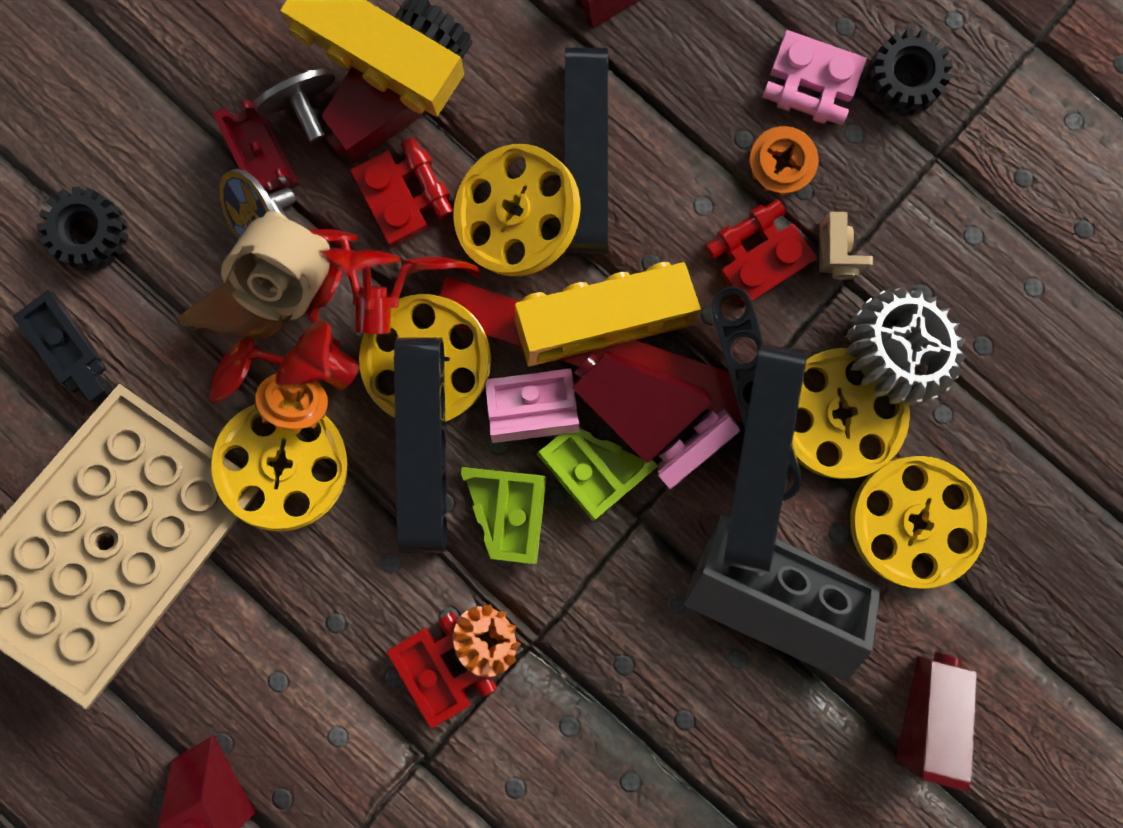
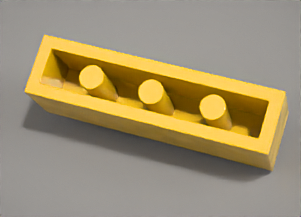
[280,0,465,117]
[514,262,701,367]

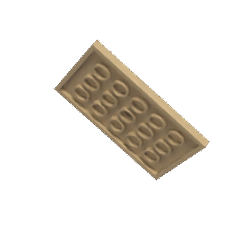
[0,384,261,709]

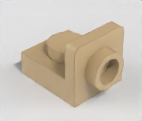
[819,212,873,280]

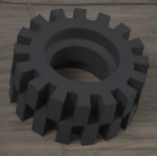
[394,0,473,60]
[866,29,953,116]
[37,187,128,271]

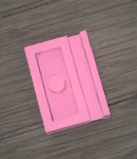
[485,368,580,443]
[658,408,740,489]

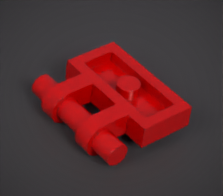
[350,137,454,248]
[705,199,817,307]
[386,611,497,729]

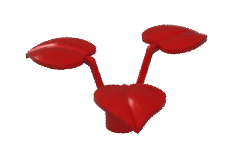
[307,229,480,334]
[209,264,359,404]

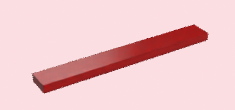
[432,276,754,424]

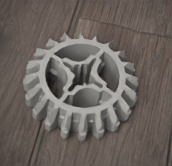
[845,287,967,406]

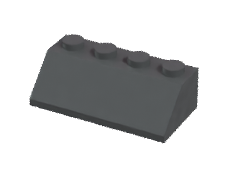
[683,513,880,682]

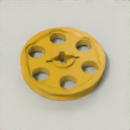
[453,144,581,277]
[359,294,491,421]
[793,348,910,479]
[211,399,348,532]
[850,456,987,589]

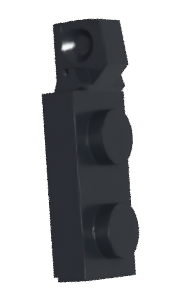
[13,290,112,404]

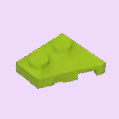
[537,428,658,521]
[461,467,547,564]

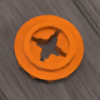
[748,126,818,196]
[255,373,328,434]
[453,604,521,677]

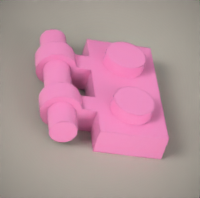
[762,30,867,126]

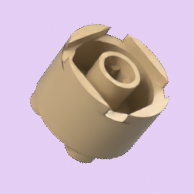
[221,211,330,321]

